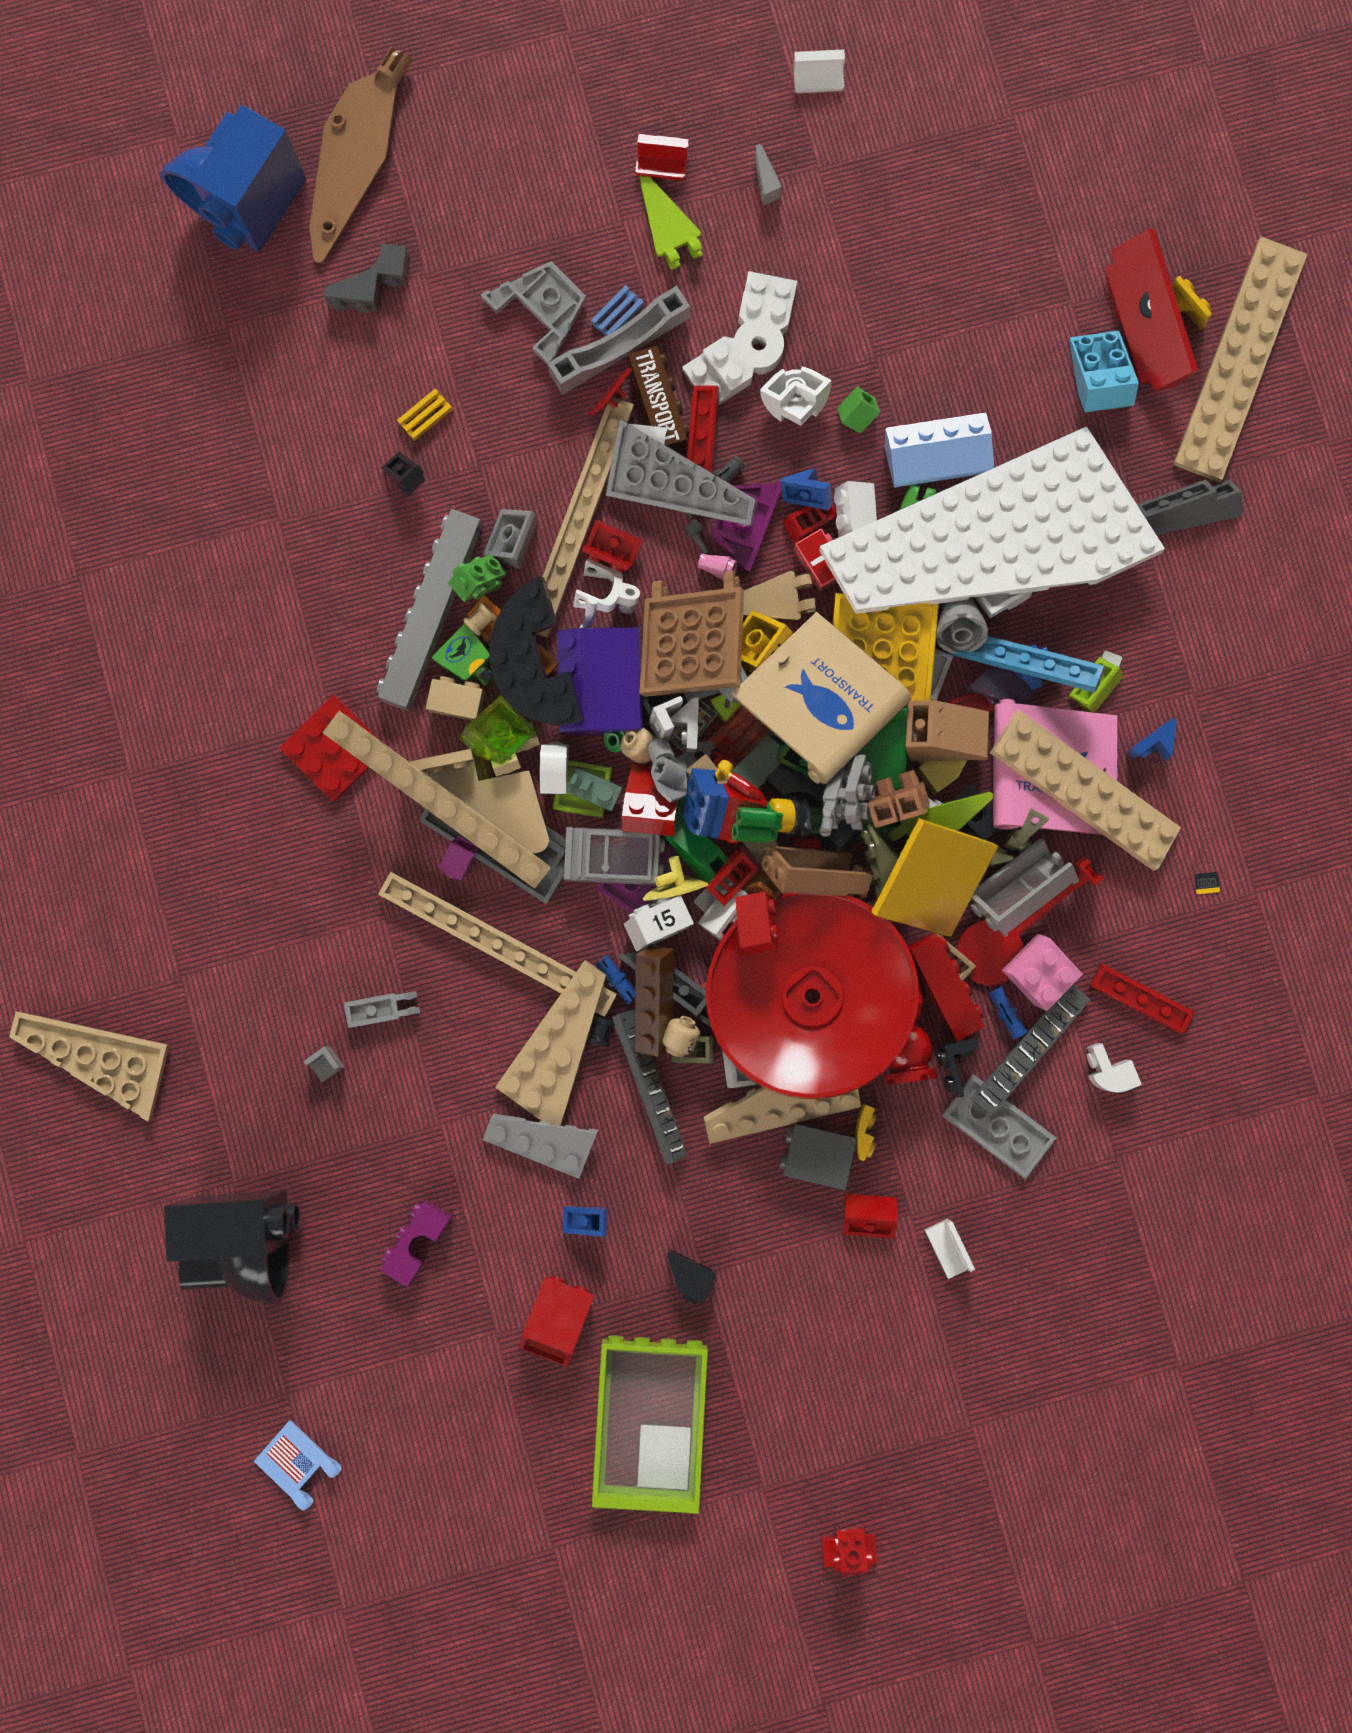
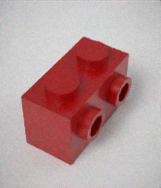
[735,892,781,954]

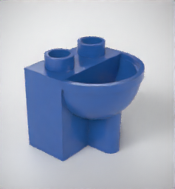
[160,104,307,252]

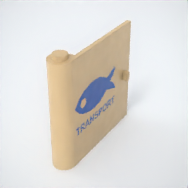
[731,612,912,784]

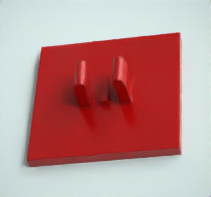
[588,368,632,417]

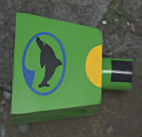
[432,624,494,686]

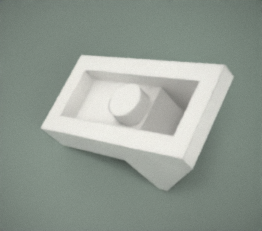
[670,697,699,753]

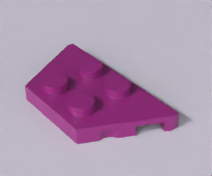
[711,481,782,574]

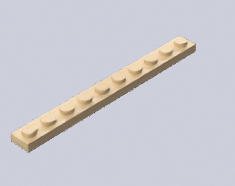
[535,397,634,639]
[323,711,550,888]
[378,872,617,1017]

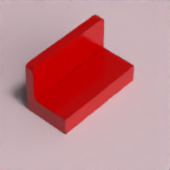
[635,134,688,181]
[842,1193,898,1239]

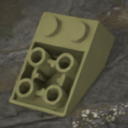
[861,819,900,900]

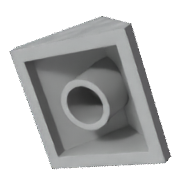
[483,509,538,569]

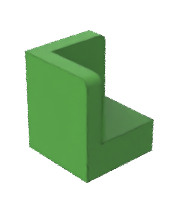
[838,387,880,433]

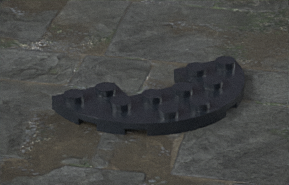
[490,576,585,726]

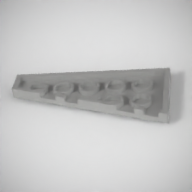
[606,419,757,526]

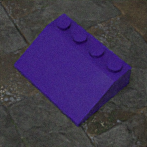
[558,628,643,736]

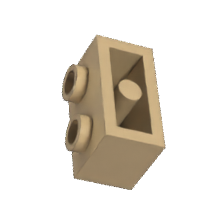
[426,676,485,722]

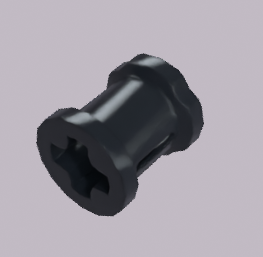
[587,1016,615,1047]

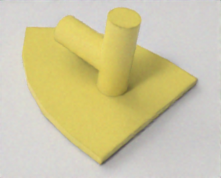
[643,856,708,901]

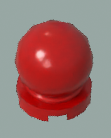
[885,1025,937,1085]

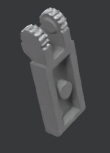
[344,991,420,1028]

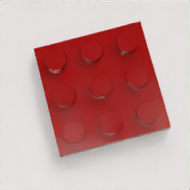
[279,694,378,802]

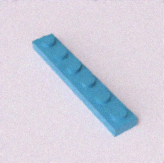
[948,636,1104,693]

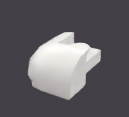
[760,366,831,426]

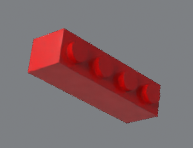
[908,932,985,1042]

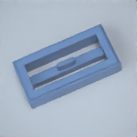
[591,285,644,336]

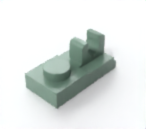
[566,768,622,812]

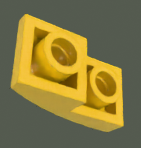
[855,1104,877,1161]

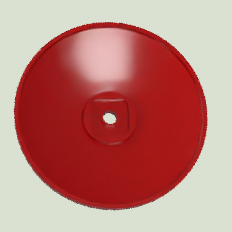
[706,892,919,1099]

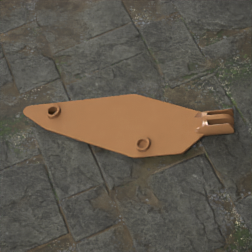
[310,47,412,263]

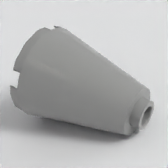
[936,597,988,654]

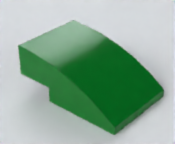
[853,707,908,789]

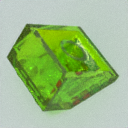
[459,696,538,765]

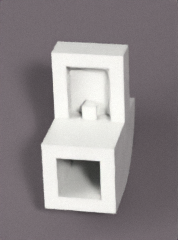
[540,742,569,794]
[1086,1043,1142,1092]

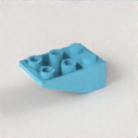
[1069,331,1139,412]

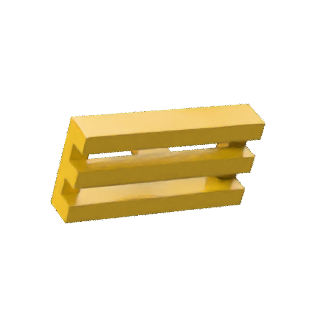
[397,388,453,441]

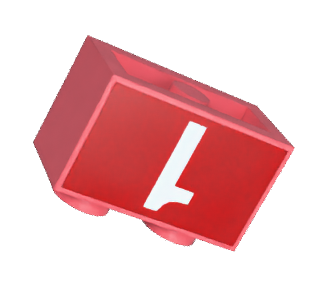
[794,529,837,593]

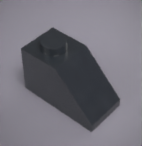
[667,1248,717,1304]

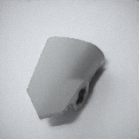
[648,738,689,802]

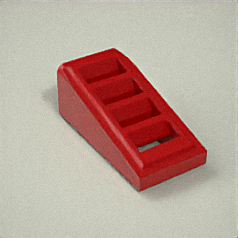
[783,504,837,543]
[706,849,760,906]

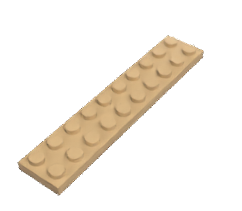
[1173,237,1307,483]

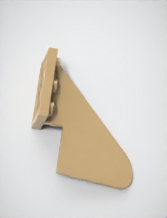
[410,749,549,853]

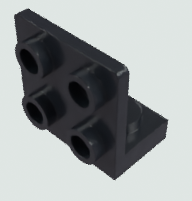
[936,1037,979,1098]

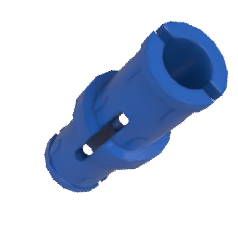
[595,954,636,1005]
[988,986,1028,1040]

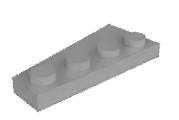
[483,1114,598,1179]

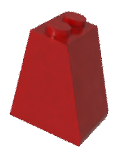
[518,1276,594,1367]

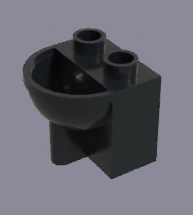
[164,1190,300,1304]

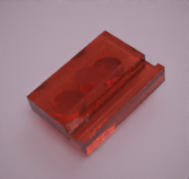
[710,704,770,764]

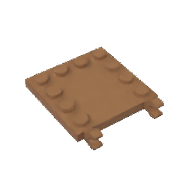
[639,571,744,697]

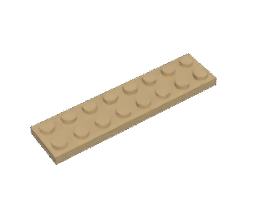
[990,710,1181,870]

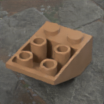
[906,700,989,761]

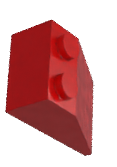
[622,762,679,836]

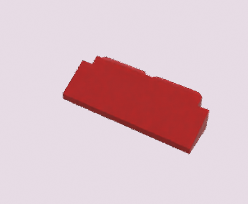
[1105,228,1198,391]

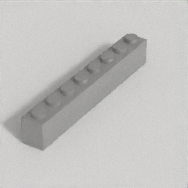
[376,509,483,712]

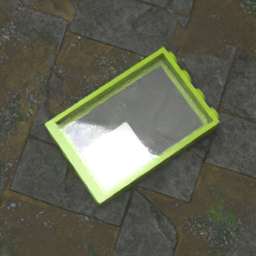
[592,1336,708,1514]

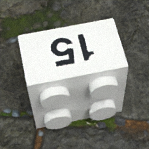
[624,895,694,952]

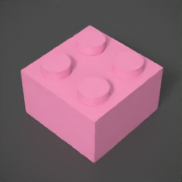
[1002,933,1083,1011]

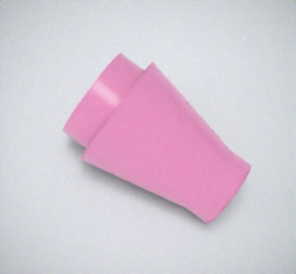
[698,553,737,580]

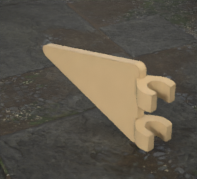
[743,571,816,621]

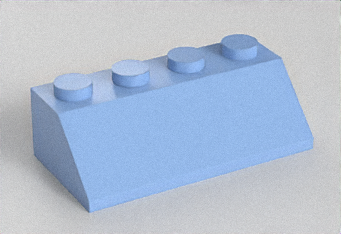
[884,413,994,488]

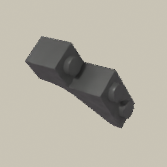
[324,244,410,313]

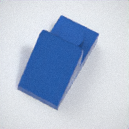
[780,468,833,510]
[1127,718,1177,760]
[563,1206,607,1237]

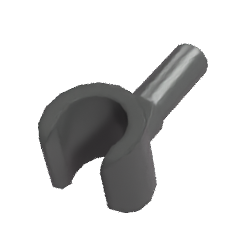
[686,519,710,554]

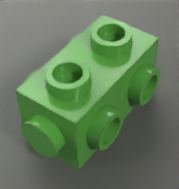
[448,554,507,602]

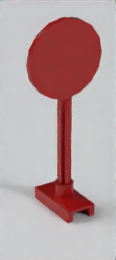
[957,858,1105,986]

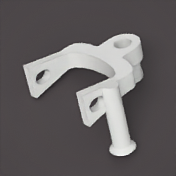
[573,558,640,628]

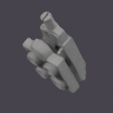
[820,755,875,836]

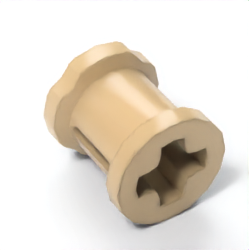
[463,602,497,636]

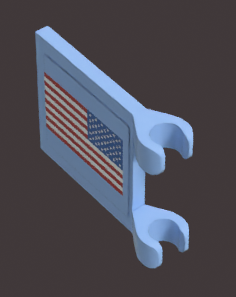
[254,1420,342,1511]

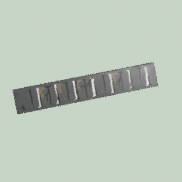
[970,984,1091,1116]
[612,1009,688,1165]

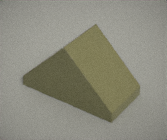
[672,1036,713,1063]

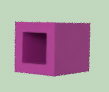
[439,836,480,880]

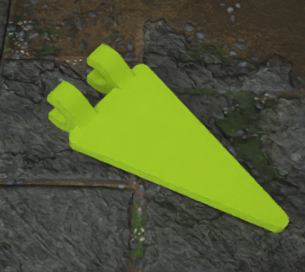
[639,176,703,270]
[887,792,993,855]

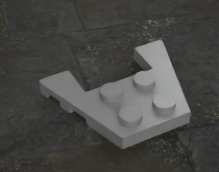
[481,261,586,365]

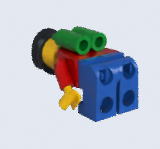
[681,760,812,844]

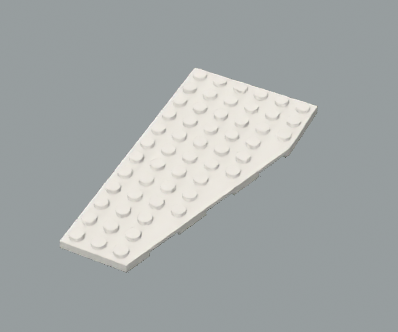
[819,427,1165,614]

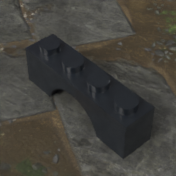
[766,763,861,855]

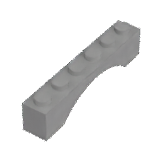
[548,286,690,395]

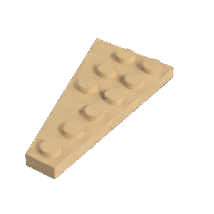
[495,960,607,1126]
[9,1012,170,1122]
[704,1087,861,1144]

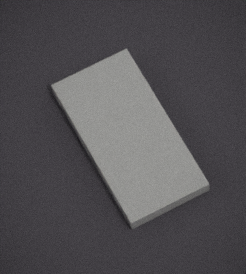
[941,1074,1056,1180]

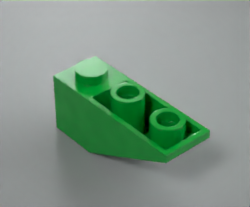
[663,812,733,885]

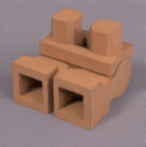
[868,770,930,828]

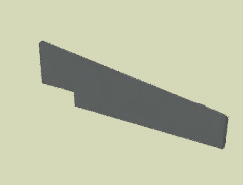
[1137,479,1243,535]
[618,952,713,1031]

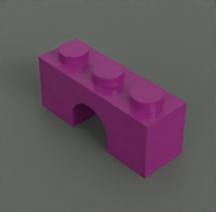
[380,1200,453,1287]

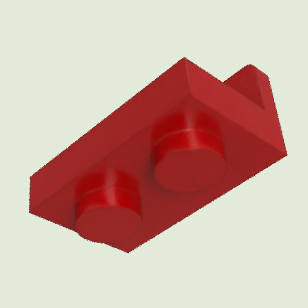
[582,520,643,572]

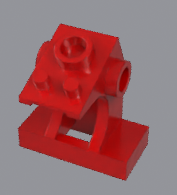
[821,1528,877,1576]

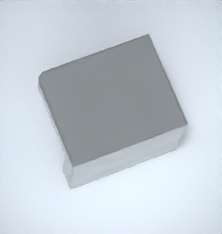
[303,1046,345,1082]

